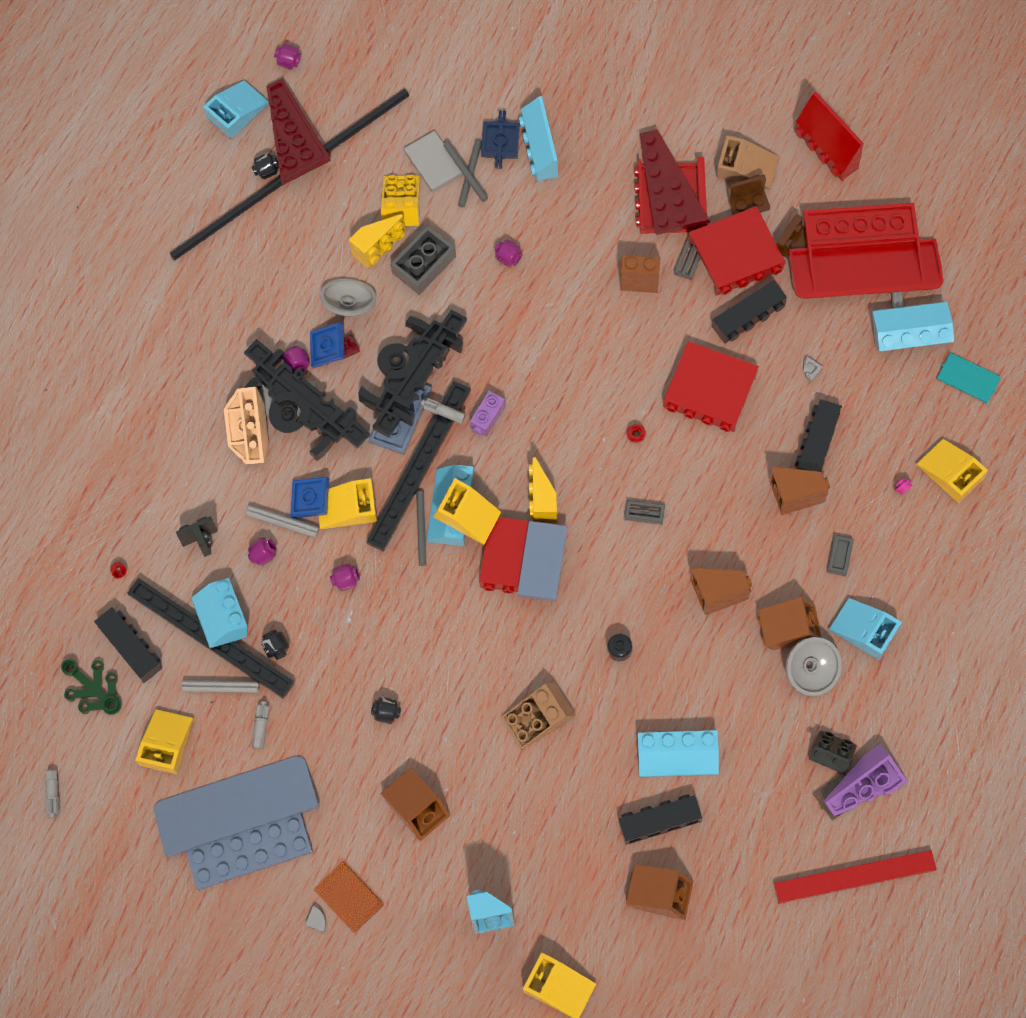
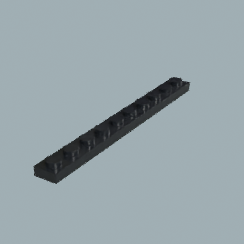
[366,381,471,552]
[127,578,295,699]

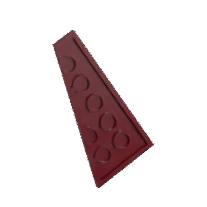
[266,78,331,186]
[640,129,710,235]

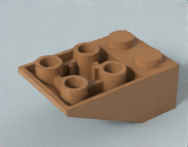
[717,135,779,190]
[502,683,576,750]

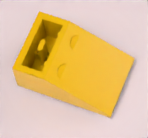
[381,175,420,226]
[349,214,406,269]
[916,439,988,504]
[529,457,557,524]
[433,478,501,545]
[319,479,377,530]
[135,709,194,775]
[523,953,597,1018]

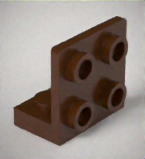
[728,175,770,215]
[777,214,807,259]

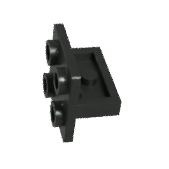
[176,516,218,557]
[808,731,857,775]

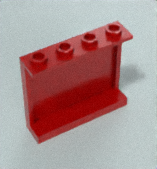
[635,157,707,234]
[688,206,785,296]
[663,341,759,432]
[479,517,566,594]

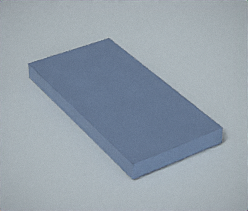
[369,385,432,455]
[518,521,568,601]

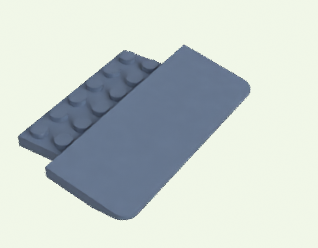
[154,756,320,891]

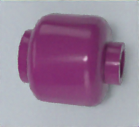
[274,43,302,70]
[494,239,523,267]
[283,346,310,375]
[248,537,277,566]
[330,563,360,591]

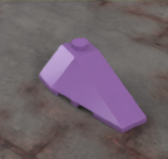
[824,744,907,816]

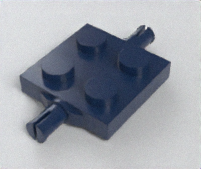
[481,110,520,169]

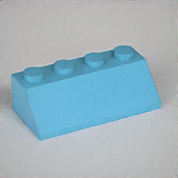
[519,96,558,181]
[872,301,954,351]
[427,465,475,546]
[638,730,719,777]
[467,890,515,934]

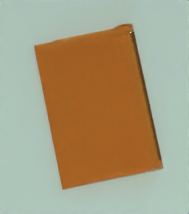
[314,861,384,933]

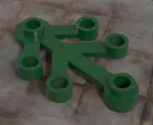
[61,659,122,715]

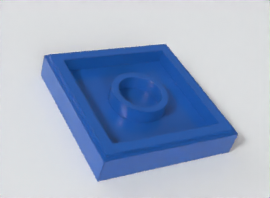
[310,322,344,368]
[290,477,329,519]

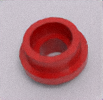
[627,424,646,443]

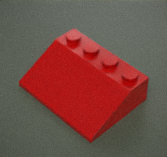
[795,91,864,181]

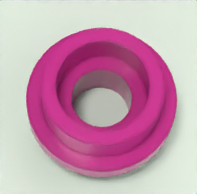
[895,478,912,494]

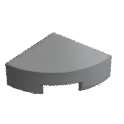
[803,356,823,383]
[305,906,326,933]

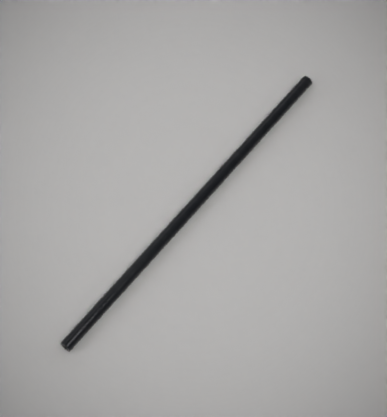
[169,89,409,261]

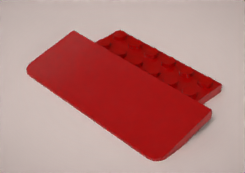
[788,203,944,299]

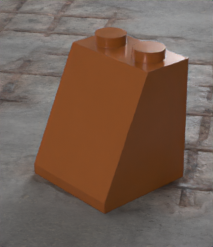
[621,255,660,293]
[769,467,830,515]
[691,568,752,615]
[757,597,822,650]
[380,768,450,841]
[626,864,694,920]

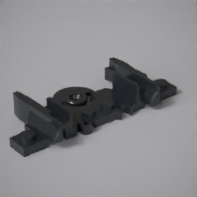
[358,310,467,438]
[244,339,370,461]

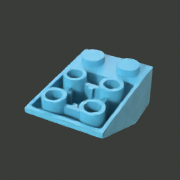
[203,81,269,139]
[829,598,902,661]

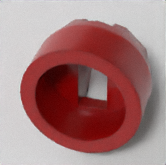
[110,562,127,579]

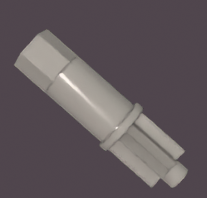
[421,398,466,424]
[251,701,269,749]
[45,770,59,819]

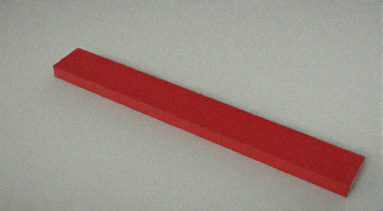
[774,850,937,904]

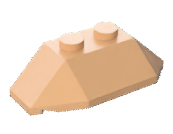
[224,387,269,464]

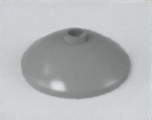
[320,279,376,317]
[786,637,842,696]

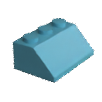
[191,578,247,648]

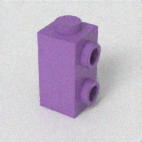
[470,391,506,437]

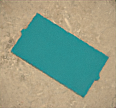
[937,353,1001,404]

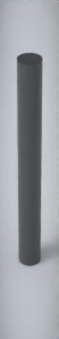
[458,140,482,208]
[443,142,488,202]
[416,491,426,566]

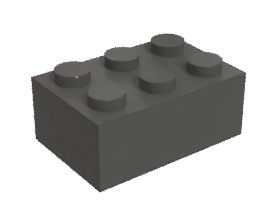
[390,225,456,295]

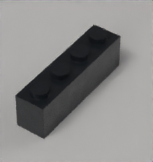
[712,280,787,344]
[794,399,842,472]
[94,607,162,683]
[618,794,702,845]

